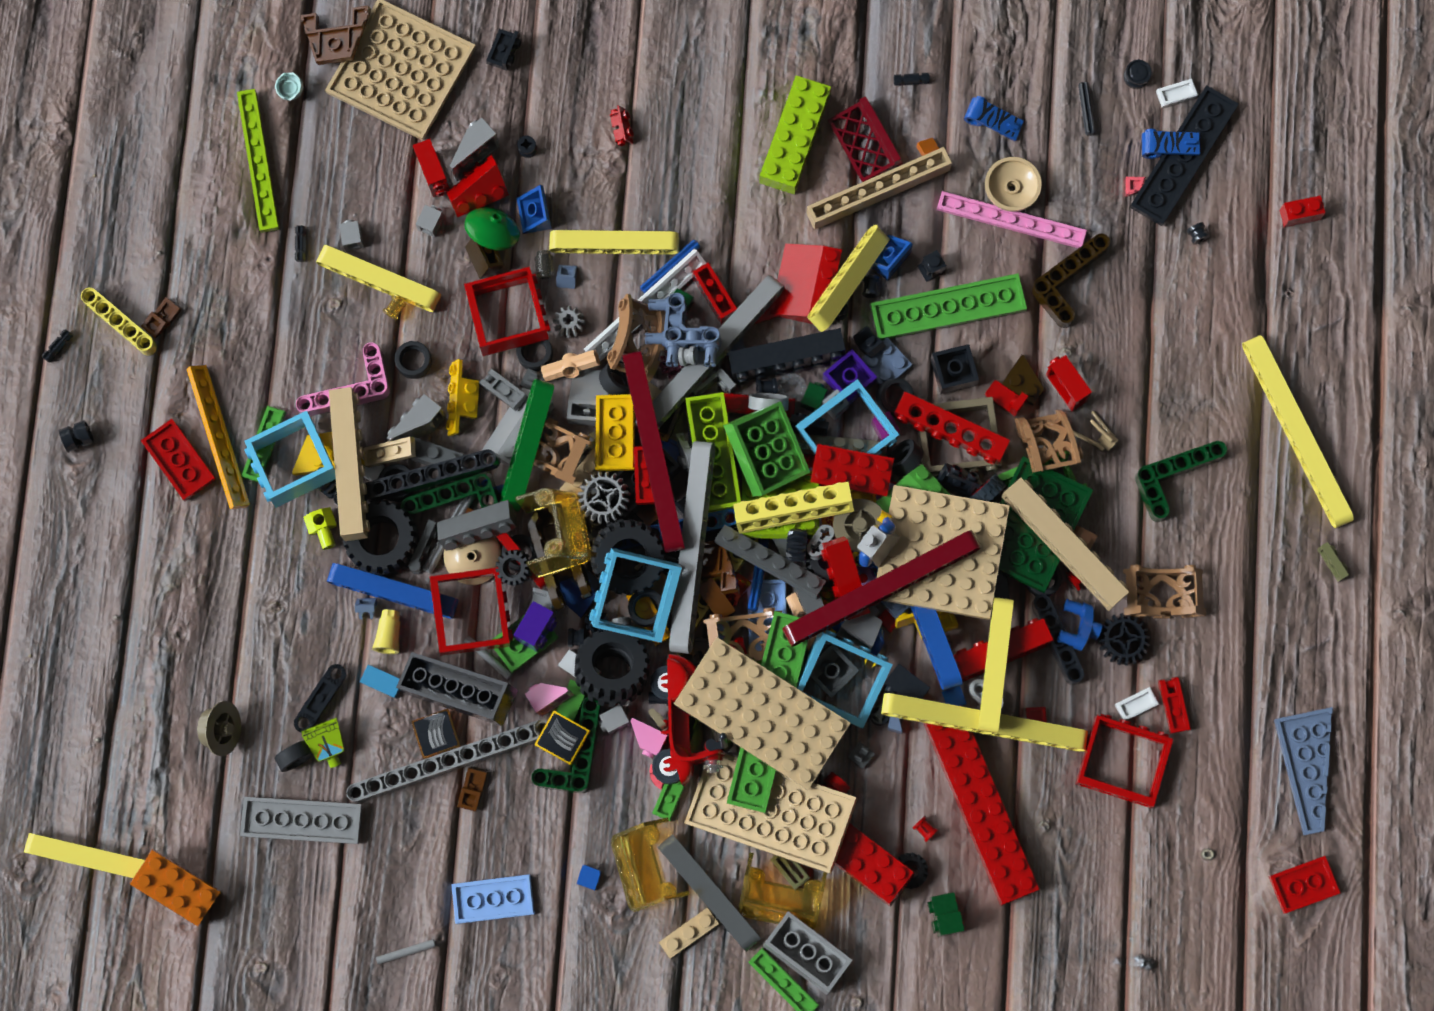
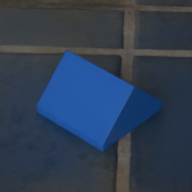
[516,185,552,234]
[871,235,913,281]

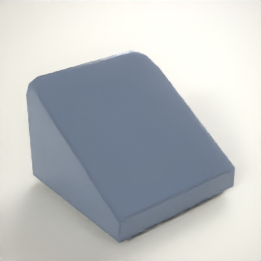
[556,265,577,289]
[887,717,902,734]

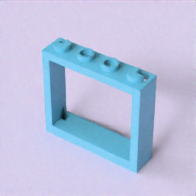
[795,379,899,455]
[244,411,336,508]
[589,548,682,643]
[796,630,893,729]

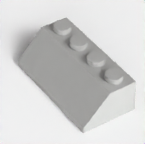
[482,387,555,467]
[763,911,852,995]

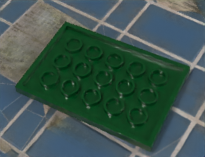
[998,456,1093,593]

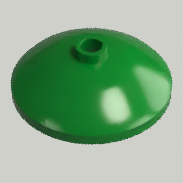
[464,207,520,250]

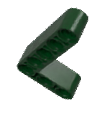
[1135,441,1227,522]
[401,472,500,515]
[531,697,601,793]

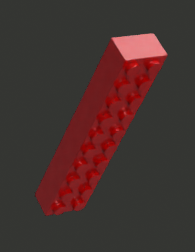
[923,705,1039,906]

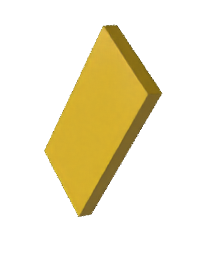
[595,394,635,471]

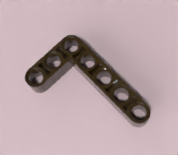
[1032,233,1110,328]

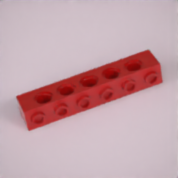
[894,391,1010,465]

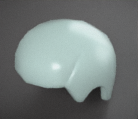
[275,72,304,101]

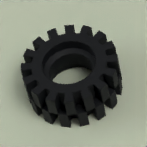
[496,550,534,585]
[897,852,929,889]

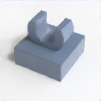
[355,598,377,620]

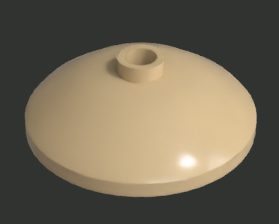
[985,157,1042,212]
[444,536,502,585]

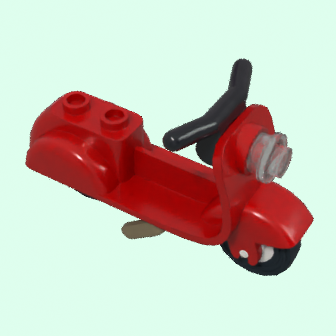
[649,654,734,786]

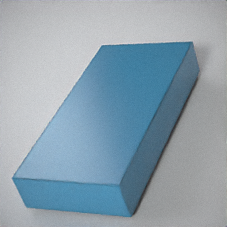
[360,665,400,698]

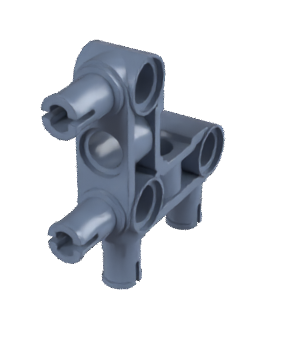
[645,293,722,367]

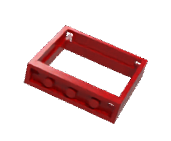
[464,266,551,356]
[429,567,513,656]
[1075,714,1173,808]

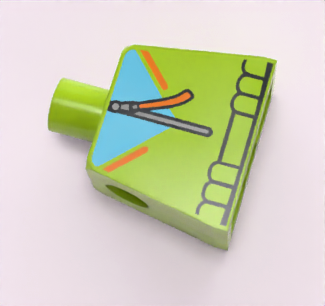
[302,717,344,768]

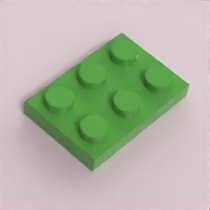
[492,615,559,673]

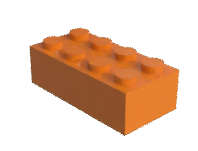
[130,848,220,926]

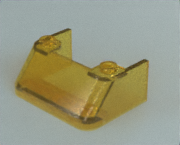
[515,488,591,577]
[611,817,690,912]
[738,852,827,930]

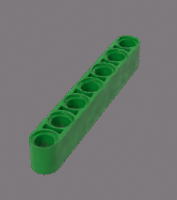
[499,379,554,512]

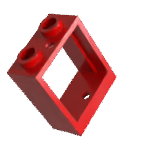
[413,139,450,197]
[1046,355,1092,412]

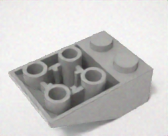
[567,369,612,426]
[387,394,446,442]

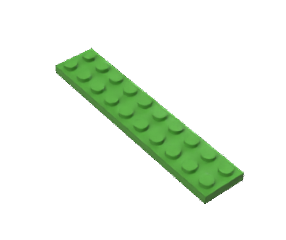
[726,611,808,813]

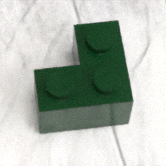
[927,892,964,937]

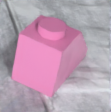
[525,683,574,717]
[631,718,668,759]

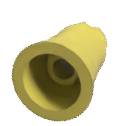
[372,609,400,654]

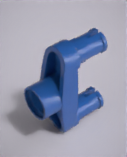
[1057,599,1102,651]

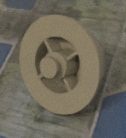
[833,499,882,552]
[197,701,241,756]

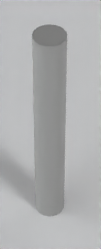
[464,636,512,679]
[376,939,436,965]

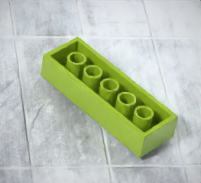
[759,75,831,195]
[685,392,741,513]

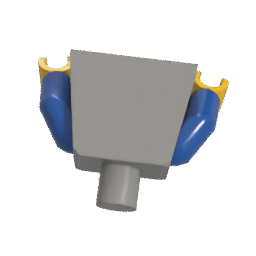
[853,510,901,567]
[824,606,884,668]

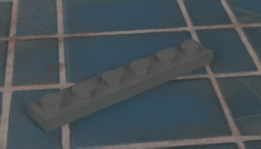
[714,525,826,599]

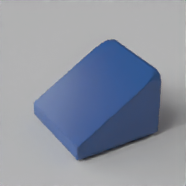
[577,865,602,891]

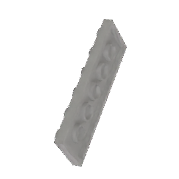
[240,797,362,844]

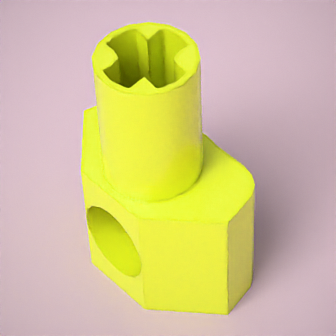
[303,507,337,550]

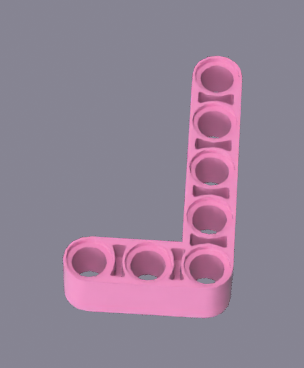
[296,342,390,416]

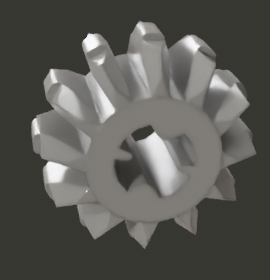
[553,305,585,338]

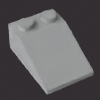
[450,118,500,181]

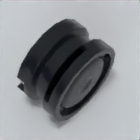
[1123,59,1152,89]

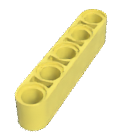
[81,288,157,356]

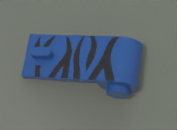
[964,96,1024,141]
[1142,129,1200,159]

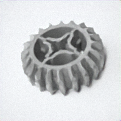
[578,472,630,524]

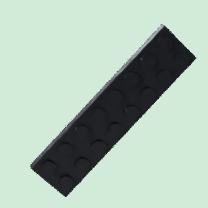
[1130,85,1239,226]

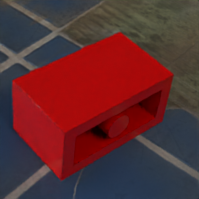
[1279,195,1325,228]

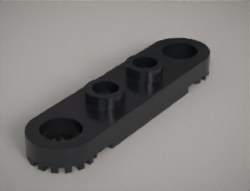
[294,664,347,733]

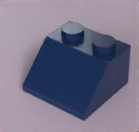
[559,568,601,618]

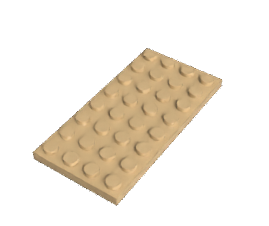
[674,637,850,790]
[684,754,858,874]

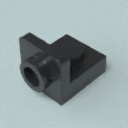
[853,326,886,358]

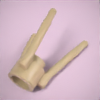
[1073,411,1118,451]

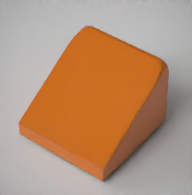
[916,137,939,156]

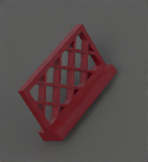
[828,96,903,182]

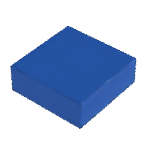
[941,686,967,706]

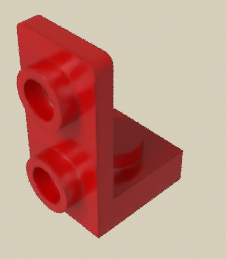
[985,380,1028,416]

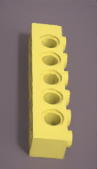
[733,482,854,534]

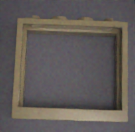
[915,397,1002,478]

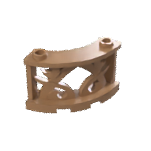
[607,294,666,382]
[1014,409,1083,473]
[533,417,592,485]
[1123,565,1206,619]
[703,607,782,661]

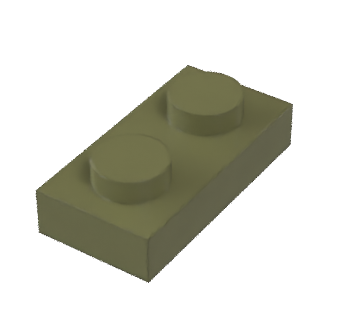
[1317,542,1349,582]

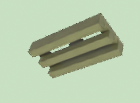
[770,855,811,891]

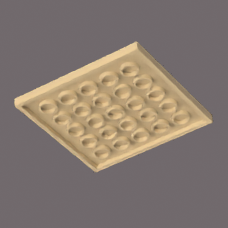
[325,0,476,141]
[877,485,1010,620]

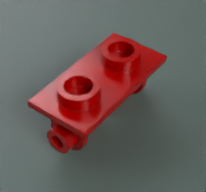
[610,105,634,146]

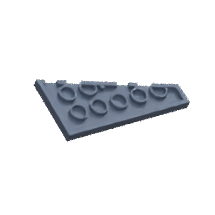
[1274,707,1333,836]

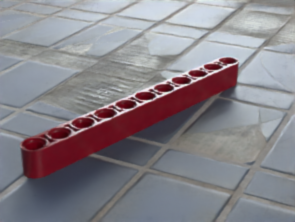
[622,351,685,553]
[782,530,982,647]

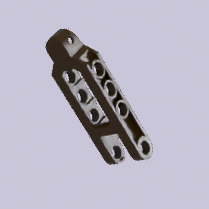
[527,494,593,611]

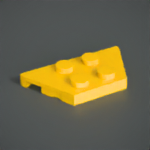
[292,432,364,476]

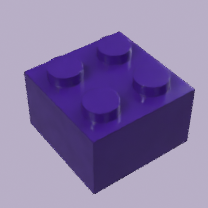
[823,349,877,405]
[513,601,557,652]

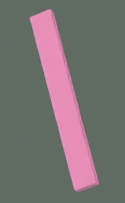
[937,191,1087,248]

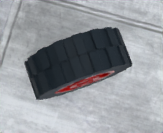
[969,474,1006,502]

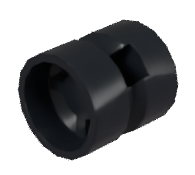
[59,420,94,453]

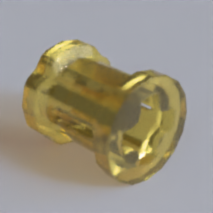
[382,295,407,320]

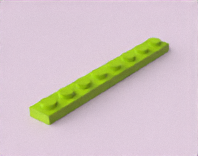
[237,89,279,233]

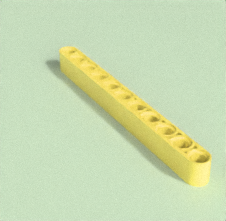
[1242,335,1354,529]
[881,693,1088,752]

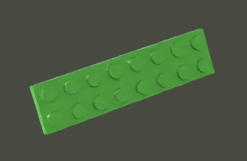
[870,273,1027,340]

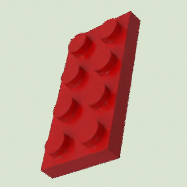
[140,419,216,502]
[810,444,894,497]

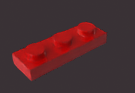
[634,446,655,505]

